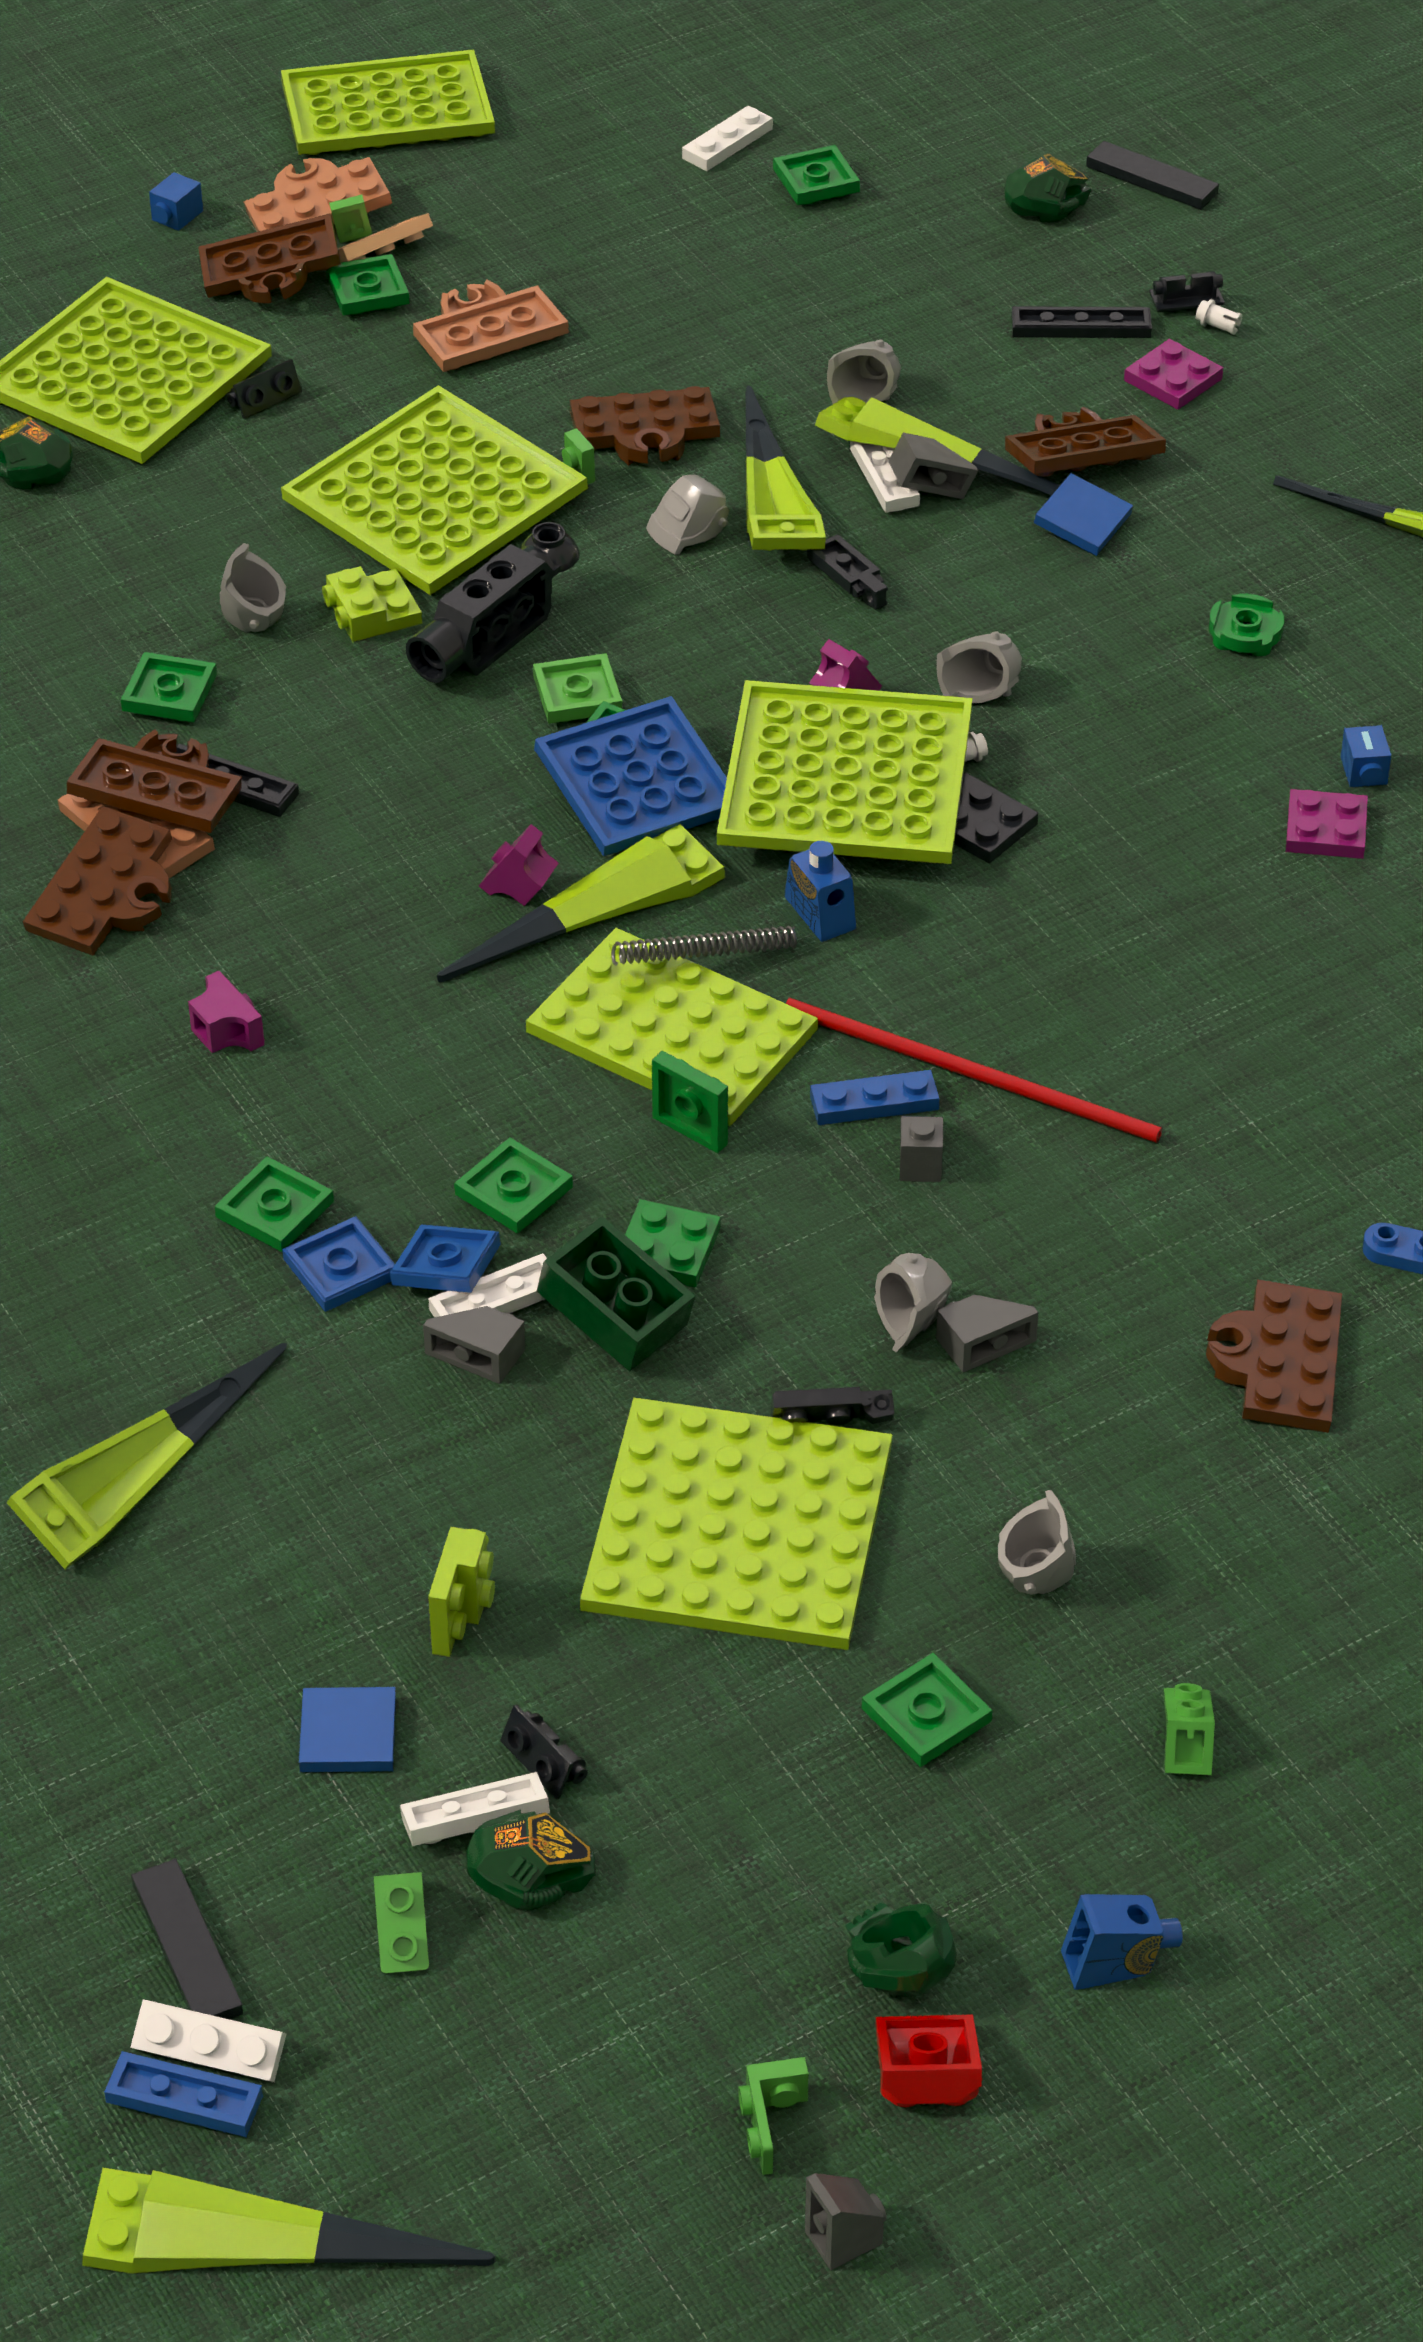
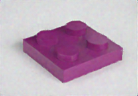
[1124,339,1224,410]
[1285,789,1368,859]

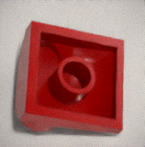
[875,2014,982,2107]

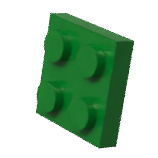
[773,145,860,206]
[326,254,410,316]
[121,652,217,722]
[652,1050,728,1154]
[454,1137,573,1234]
[215,1156,334,1252]
[625,1199,721,1287]
[862,1653,993,1768]

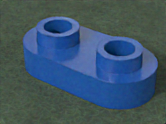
[1362,1223,1423,1274]

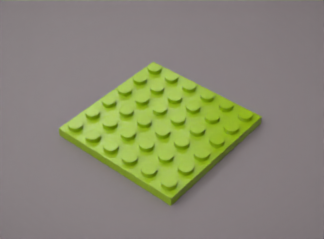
[0,276,272,464]
[281,385,588,595]
[717,680,973,864]
[580,1397,892,1650]

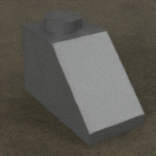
[888,432,978,499]
[900,1116,943,1182]
[936,1294,1039,1372]
[423,1306,526,1384]
[805,2173,887,2271]

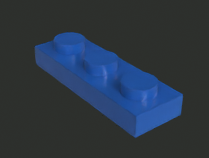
[810,1070,940,1125]
[104,2051,263,2137]

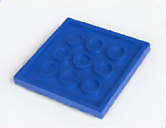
[534,696,727,857]

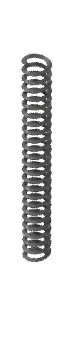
[611,926,797,965]

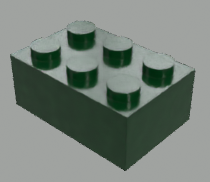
[536,1216,696,1372]

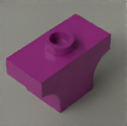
[809,639,882,691]
[479,824,559,906]
[188,970,265,1053]

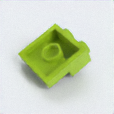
[322,566,422,642]
[428,1527,495,1657]

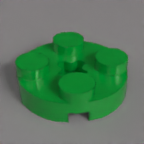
[1209,594,1284,656]

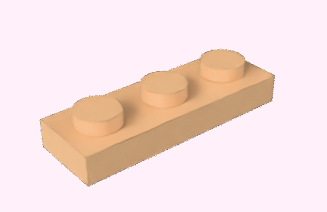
[338,213,433,263]

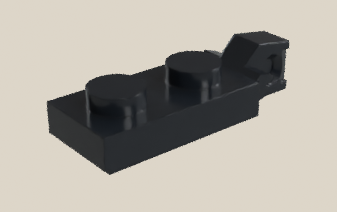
[807,534,888,610]
[770,1387,894,1425]

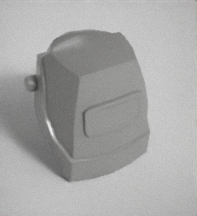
[827,339,901,404]
[646,475,729,555]
[220,543,286,632]
[936,631,1022,703]
[874,1253,952,1352]
[998,1490,1076,1595]

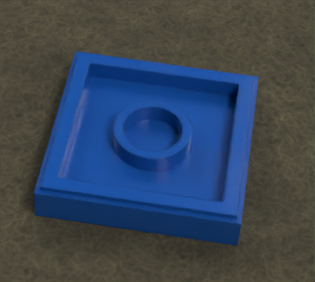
[1034,473,1133,556]
[282,1216,395,1312]
[390,1224,501,1293]
[299,1687,396,1772]

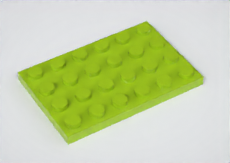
[281,50,495,155]
[526,928,818,1126]

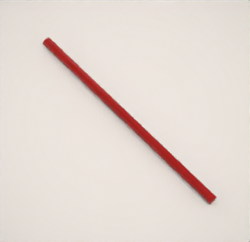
[786,998,1163,1143]

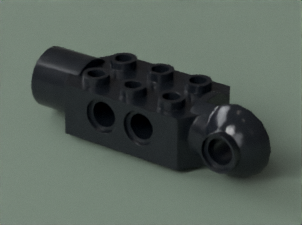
[406,522,580,683]

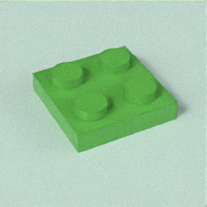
[533,653,622,724]

